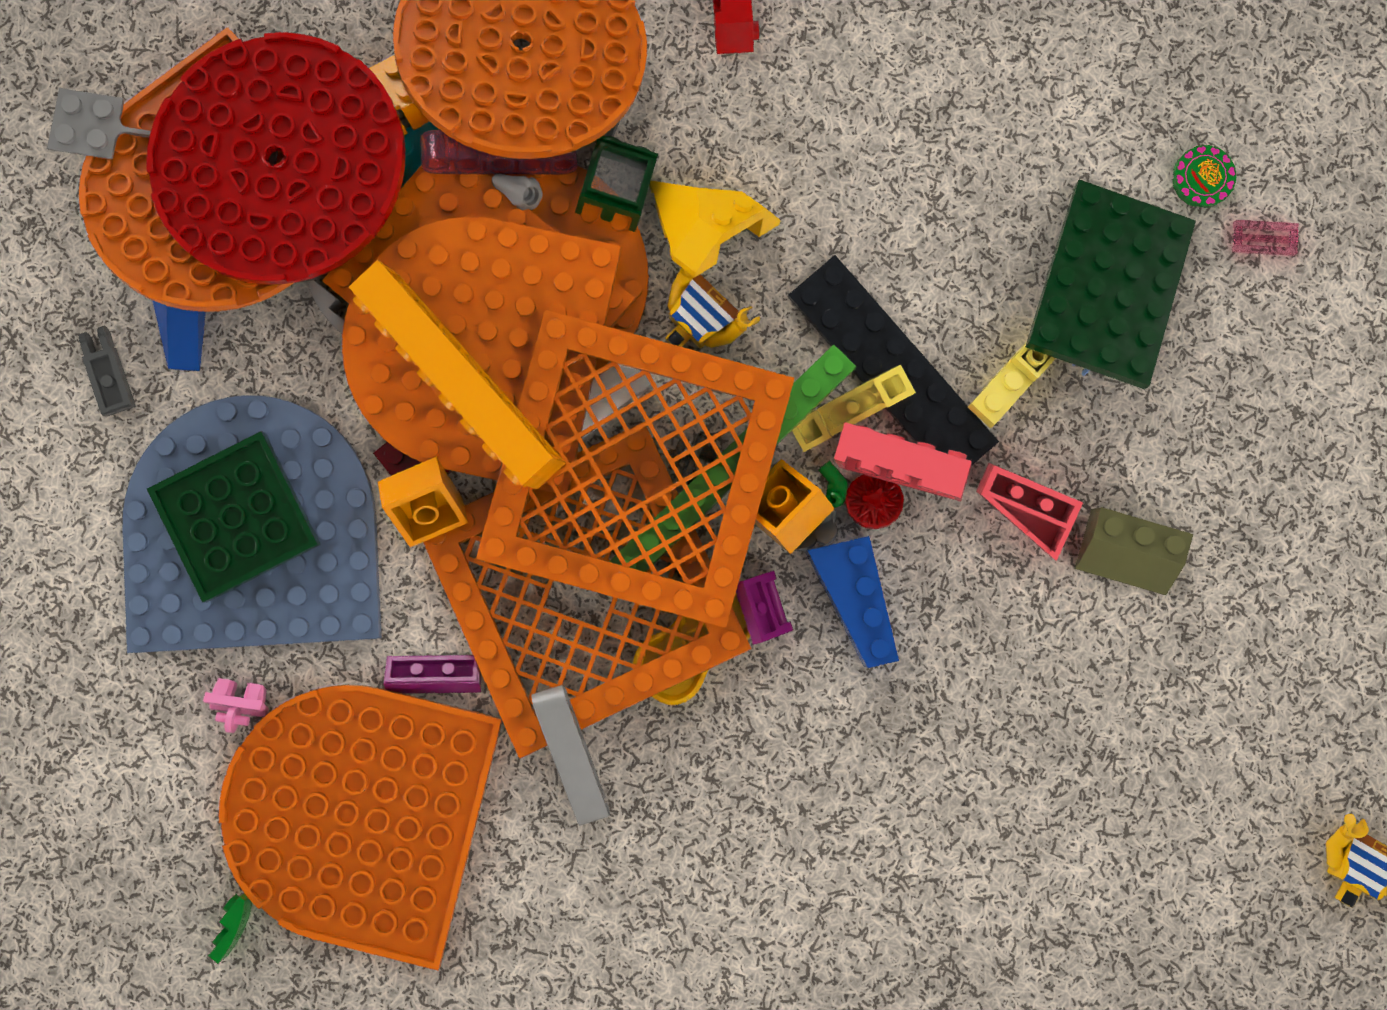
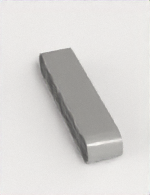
[531,685,610,826]

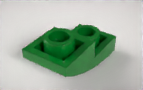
[208,894,253,964]

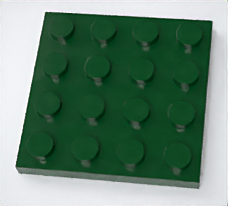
[147,431,321,603]

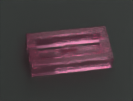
[1232,220,1299,256]

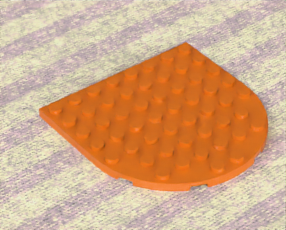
[79,27,293,312]
[342,217,622,494]
[219,684,502,971]

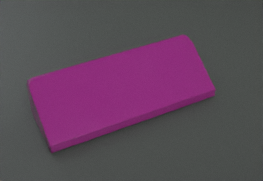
[383,655,481,694]

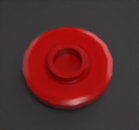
[845,475,904,529]

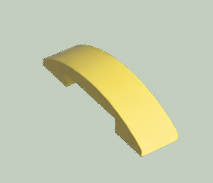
[792,364,916,452]

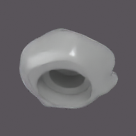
[492,173,543,210]

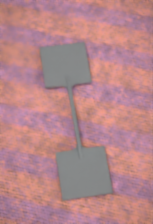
[47,88,278,166]

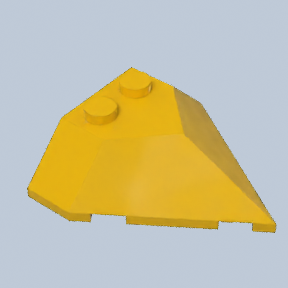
[649,180,780,277]

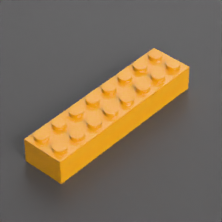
[349,260,566,489]

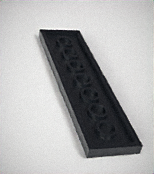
[788,255,999,465]

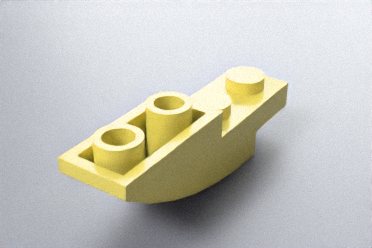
[968,342,1056,428]

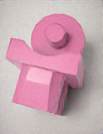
[203,678,269,733]

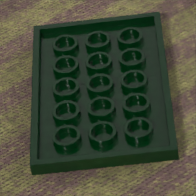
[1025,179,1196,390]

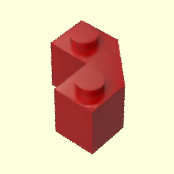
[712,0,759,54]

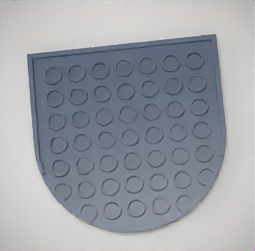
[122,395,382,653]

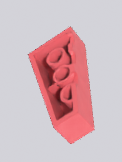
[834,422,972,502]

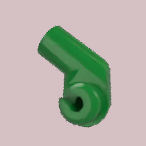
[818,460,848,508]

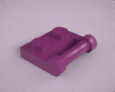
[736,570,793,645]

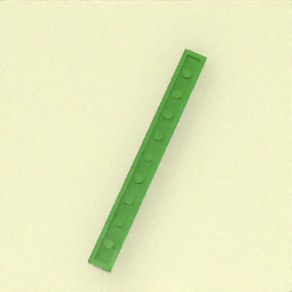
[609,344,856,572]

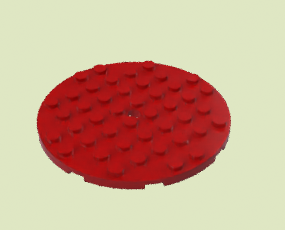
[146,32,406,285]

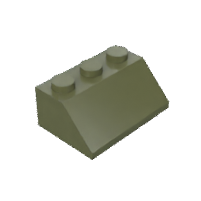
[1075,507,1193,595]

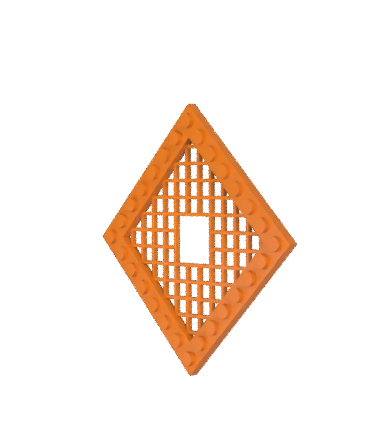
[476,309,795,628]
[423,422,752,759]

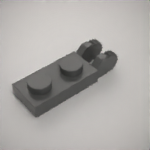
[78,326,136,417]

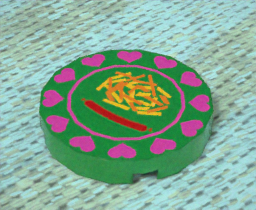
[1172,145,1237,208]

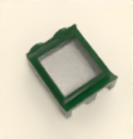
[575,135,658,232]

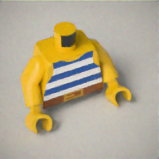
[665,268,760,348]
[1326,814,1387,908]

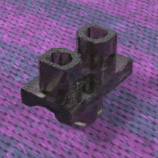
[666,433,720,490]

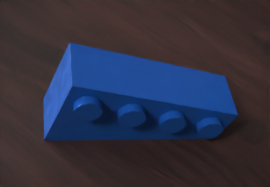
[805,536,899,668]

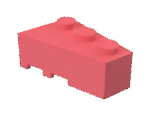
[976,463,1083,561]

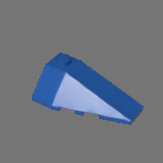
[152,300,206,371]

